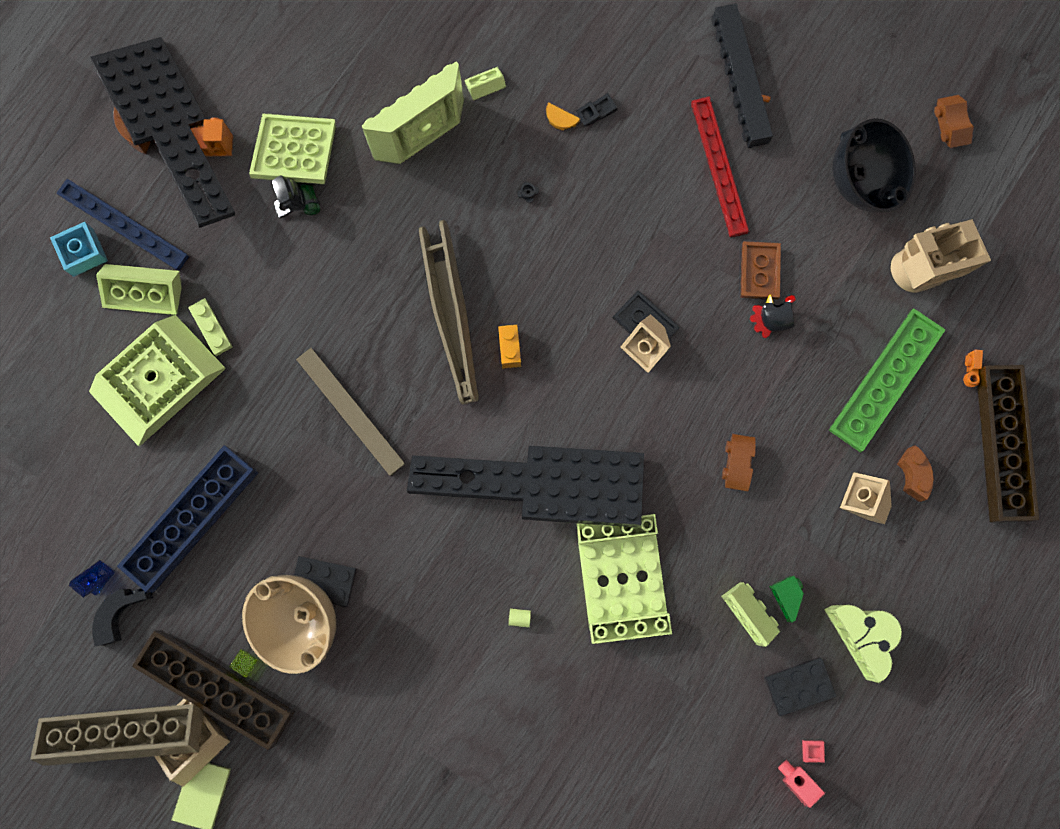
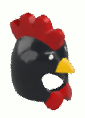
[750,295,796,338]

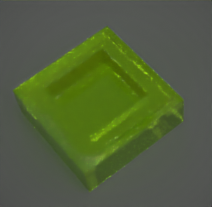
[229,649,258,677]

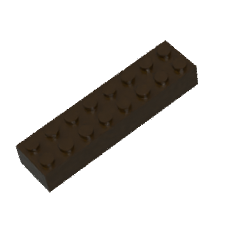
[978,365,1039,523]
[132,630,295,750]

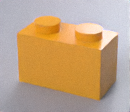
[498,325,521,369]

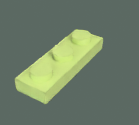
[188,298,232,356]

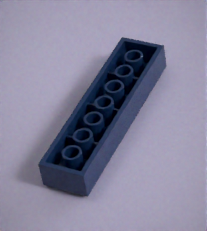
[117,445,259,592]

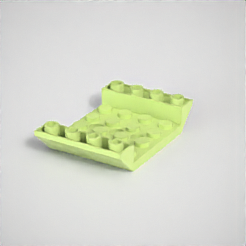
[577,514,672,644]

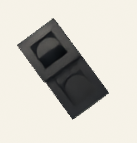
[576,93,618,127]

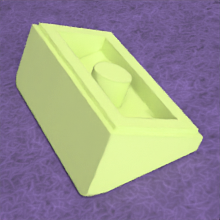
[465,67,506,100]

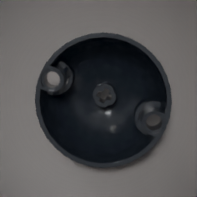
[832,118,916,213]

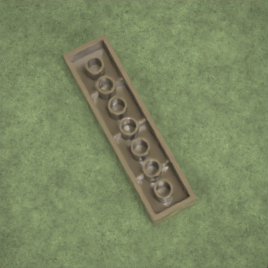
[31,704,204,766]

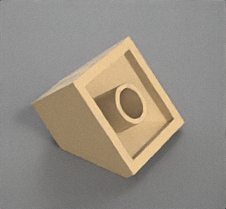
[621,314,671,373]
[840,473,891,524]

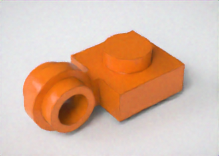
[963,350,983,387]

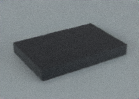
[612,290,680,339]

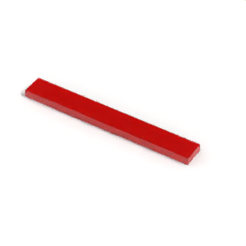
[691,96,749,238]

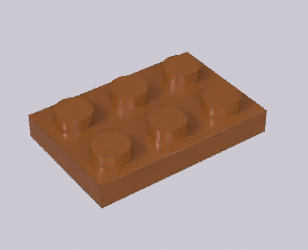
[741,241,781,300]

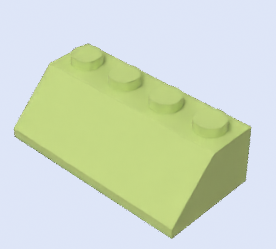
[96,264,181,315]

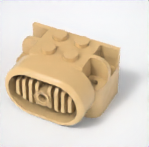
[891,220,991,293]

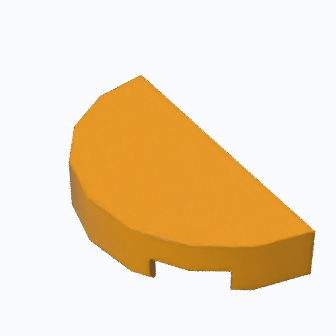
[546,102,580,130]

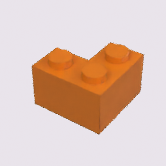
[191,118,233,156]

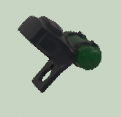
[272,175,321,218]

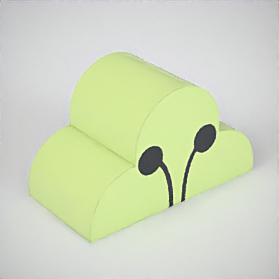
[824,605,901,683]

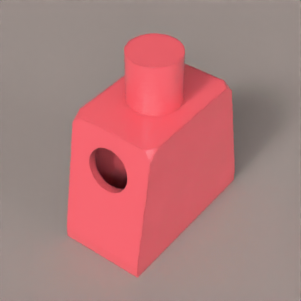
[778,760,825,808]

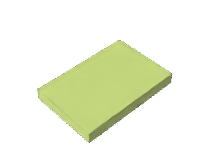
[172,763,231,829]

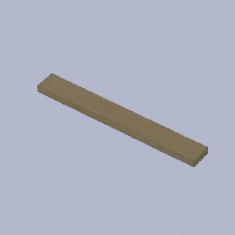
[296,348,405,476]

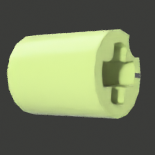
[509,609,531,627]

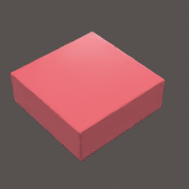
[802,740,825,762]

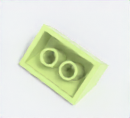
[721,582,780,647]

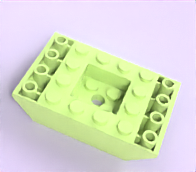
[362,61,464,164]
[89,315,226,446]

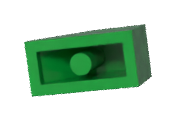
[769,576,804,622]

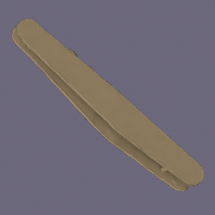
[419,220,478,405]

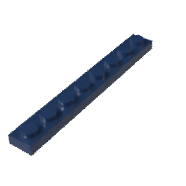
[56,179,189,271]

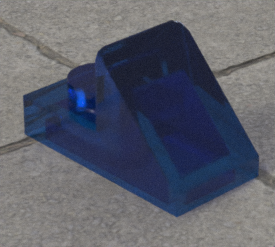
[69,560,114,598]

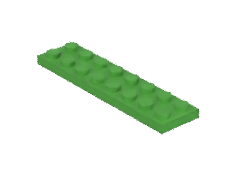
[829,308,945,453]

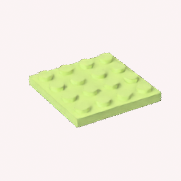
[249,114,336,184]

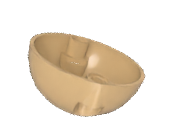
[242,575,336,673]

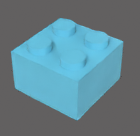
[50,222,108,277]

